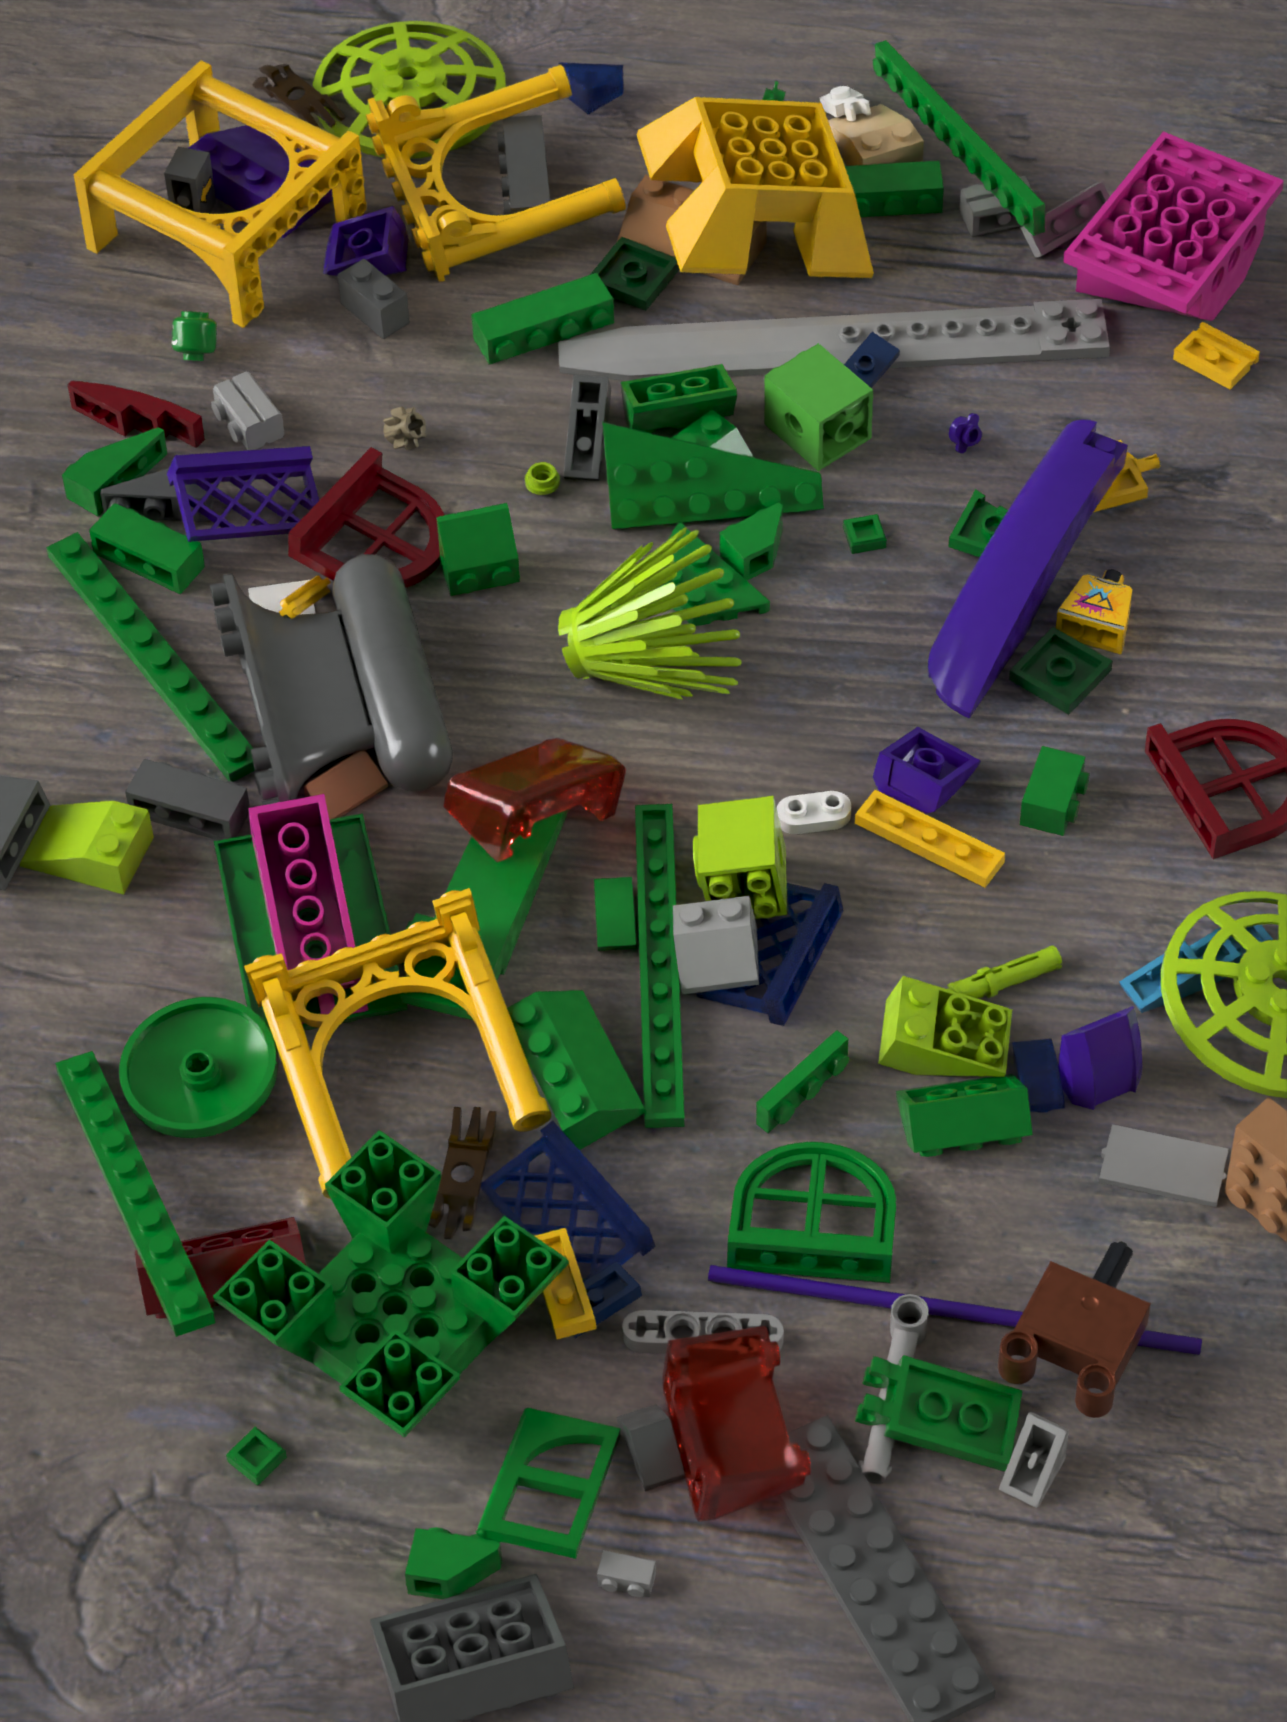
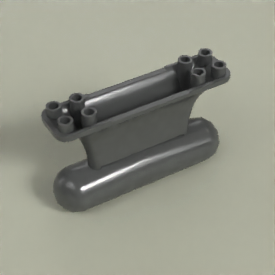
[210,554,453,805]

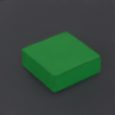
[843,514,887,554]
[226,1426,287,1486]

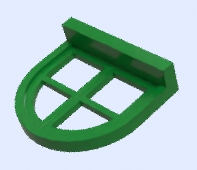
[727,1142,896,1283]

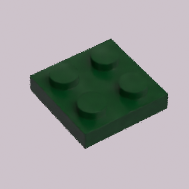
[590,237,680,311]
[1009,627,1113,715]

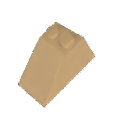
[828,104,924,166]

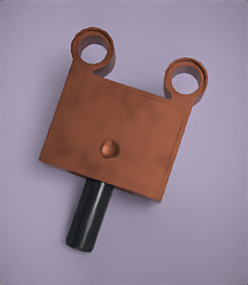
[998,1241,1151,1418]

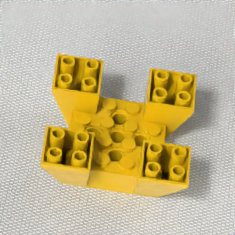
[637,97,874,278]

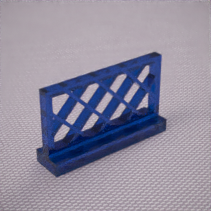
[696,883,844,1026]
[481,1121,656,1282]

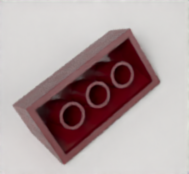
[135,1217,306,1319]

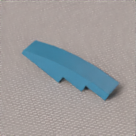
[1119,925,1273,1013]

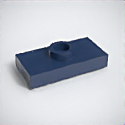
[844,332,900,388]

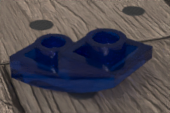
[1012,1038,1065,1113]

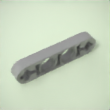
[622,1310,784,1357]

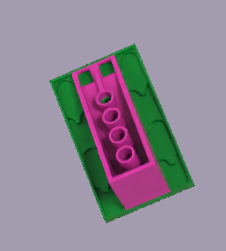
[214,794,407,1031]

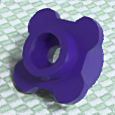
[949,413,982,454]

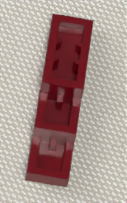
[67,380,205,448]

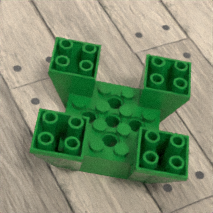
[213,1130,569,1438]

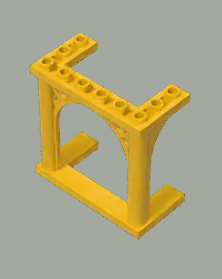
[73,60,367,328]

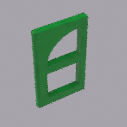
[476,1408,621,1559]

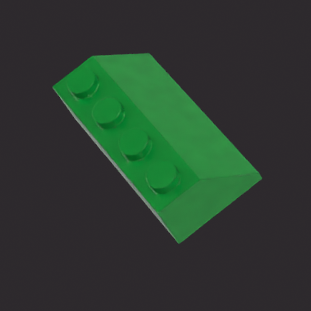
[507,990,647,1151]

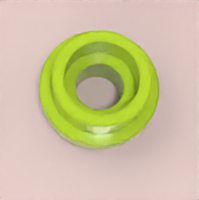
[525,462,560,495]

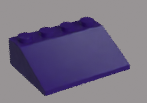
[189,125,333,238]

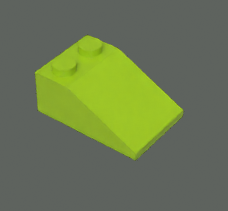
[20,800,154,895]

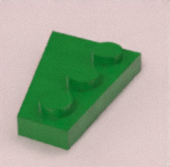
[948,489,1008,557]

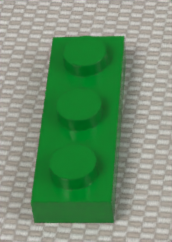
[756,1030,849,1133]

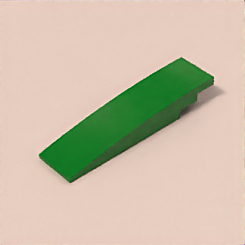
[401,773,575,1021]

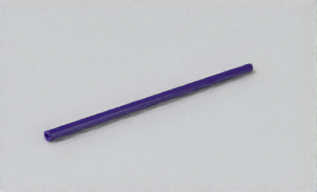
[708,1265,1202,1355]

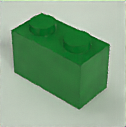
[1020,746,1090,836]

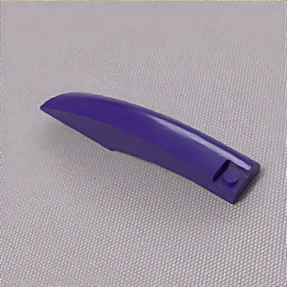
[928,419,1128,719]

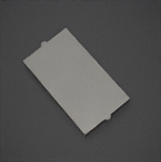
[1099,1124,1229,1207]

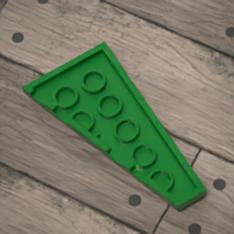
[602,421,824,529]

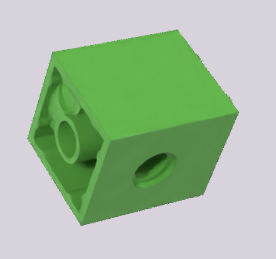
[764,343,873,471]

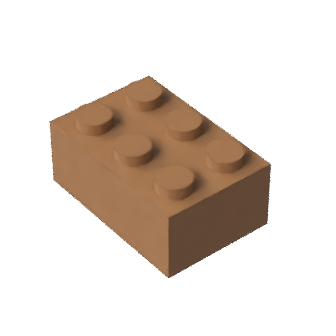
[1224,1097,1287,1242]

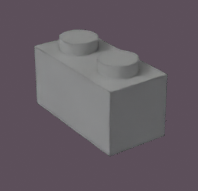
[597,1550,656,1597]

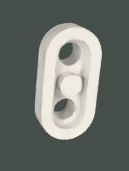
[777,791,851,834]

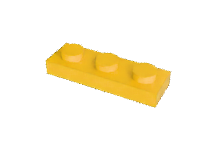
[535,1228,597,1339]

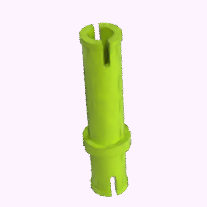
[947,945,1062,999]

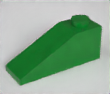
[62,427,168,517]

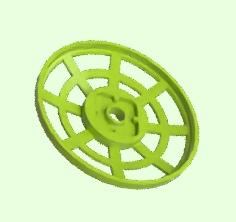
[313,21,506,159]
[1161,891,1287,1098]

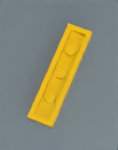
[855,790,1005,888]

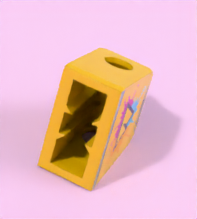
[1056,569,1133,655]

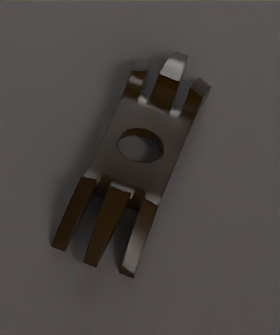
[253,64,346,129]
[428,1107,497,1240]

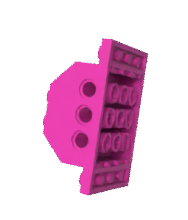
[1063,131,1284,321]

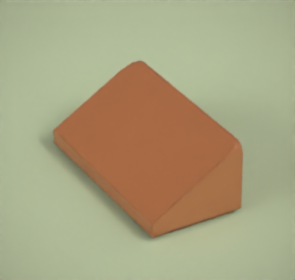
[304,750,388,819]

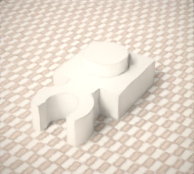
[819,86,871,121]

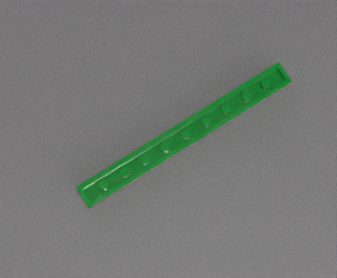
[873,40,1045,236]
[46,532,255,782]
[635,804,685,1128]
[55,1051,216,1337]

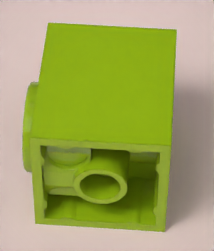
[693,796,787,919]

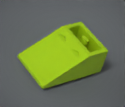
[878,976,1012,1077]

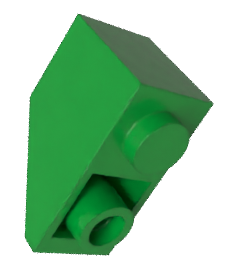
[720,502,783,581]
[405,1527,502,1600]

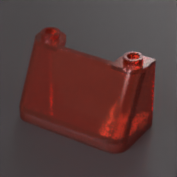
[443,738,626,862]
[662,1326,811,1522]

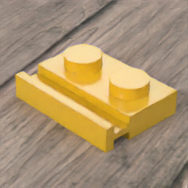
[1173,321,1260,390]

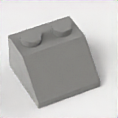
[673,896,759,994]

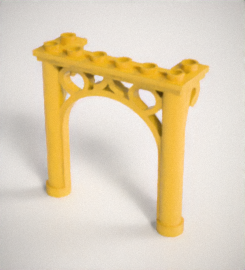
[366,64,626,283]
[244,888,552,1199]

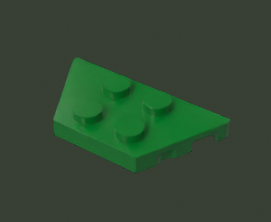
[654,523,770,626]

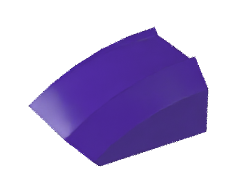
[323,206,410,276]
[873,727,981,814]
[1057,1006,1142,1110]

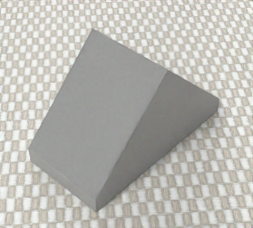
[998,1412,1069,1508]

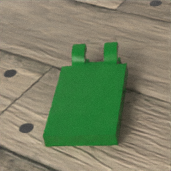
[855,1355,1023,1472]

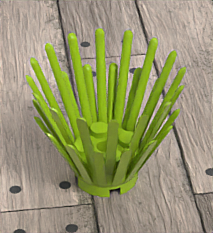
[558,527,742,700]

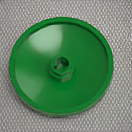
[119,997,279,1138]

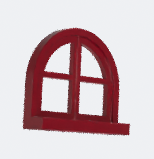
[288,447,444,588]
[1145,719,1287,859]

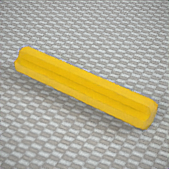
[279,575,331,619]

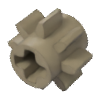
[383,406,426,450]

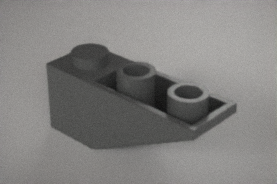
[100,468,215,522]

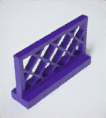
[167,446,319,542]

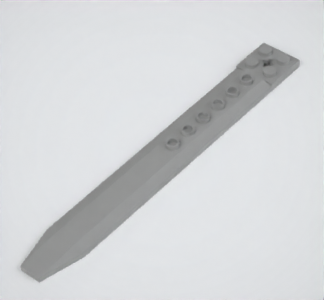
[558,299,1110,381]

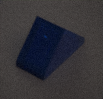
[558,62,624,115]

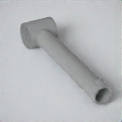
[859,1294,929,1484]

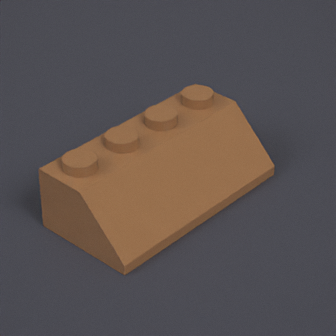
[617,175,767,286]

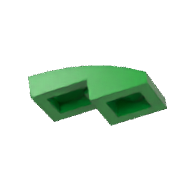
[594,877,636,951]

